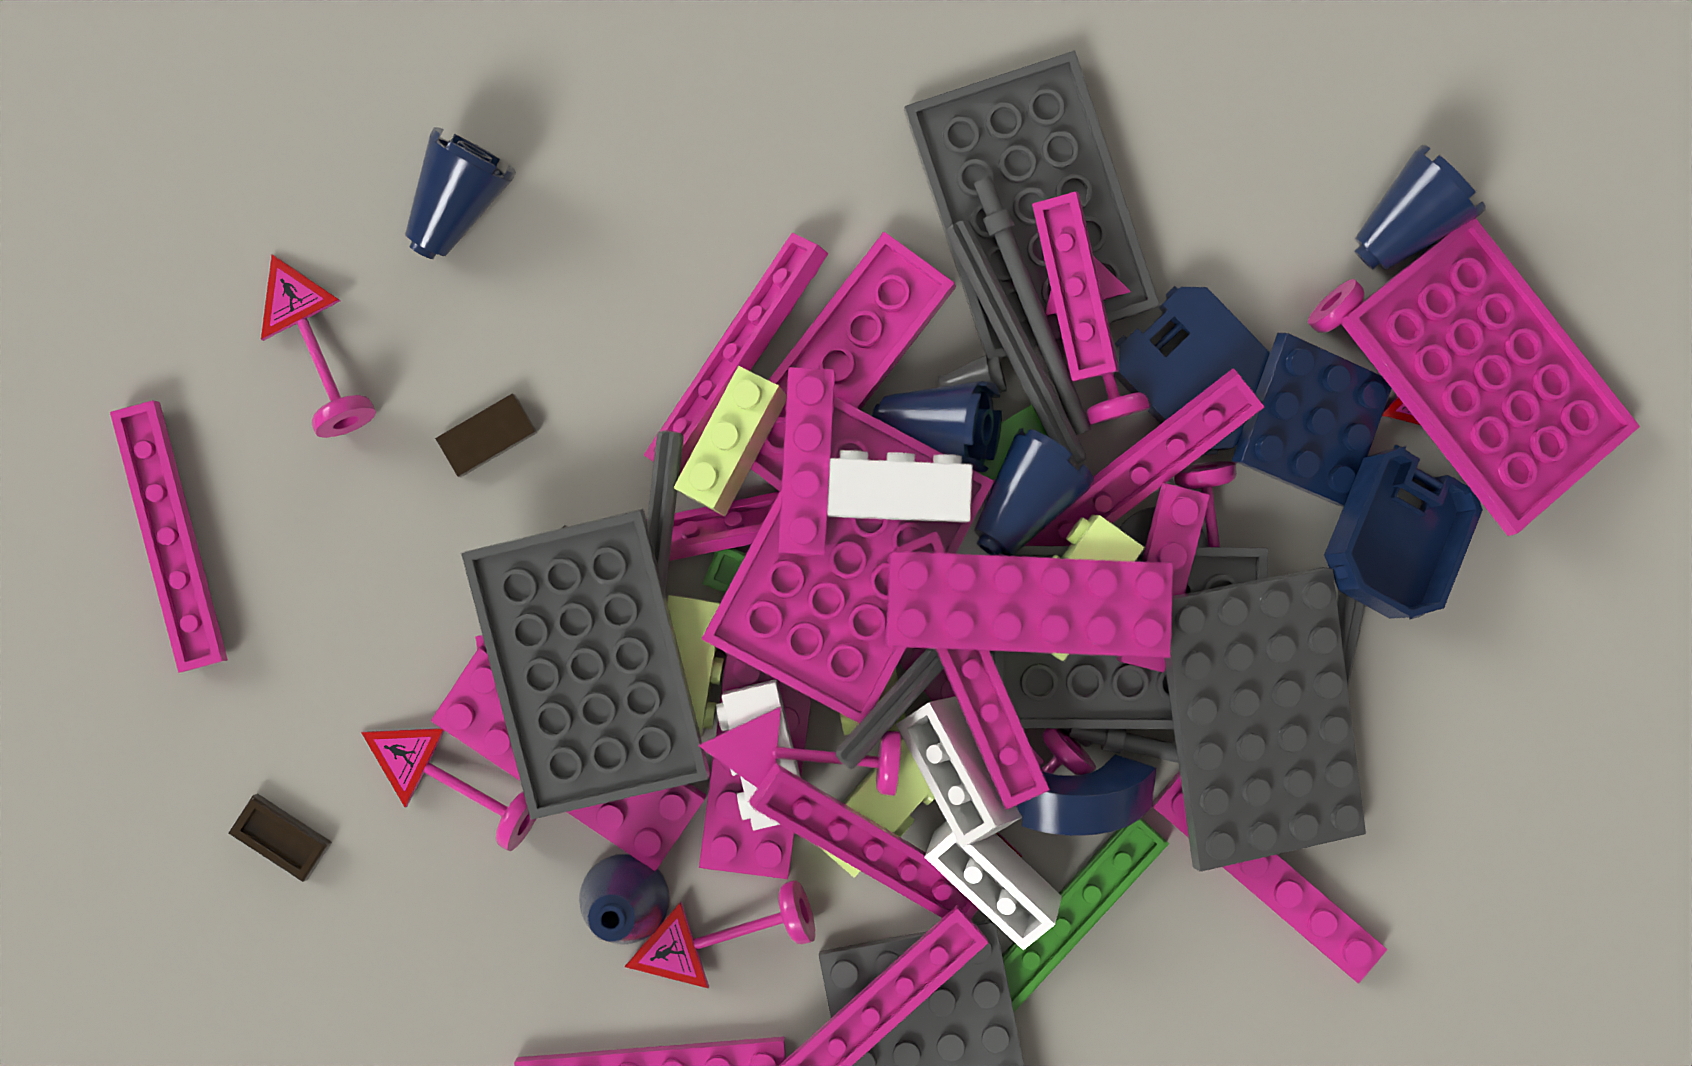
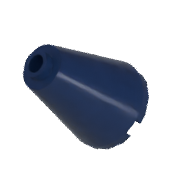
[405,127,516,260]
[1354,145,1486,270]
[872,381,1002,472]
[974,428,1094,556]
[579,854,669,944]

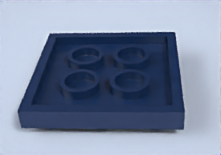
[1232,333,1392,507]

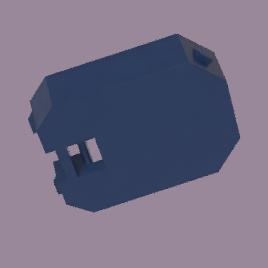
[1114,286,1270,455]
[1324,444,1483,620]

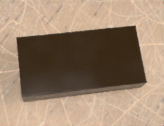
[435,393,538,478]
[228,794,332,882]

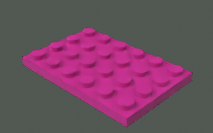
[1342,218,1640,536]
[702,396,994,723]

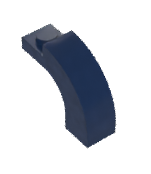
[1016,754,1156,836]

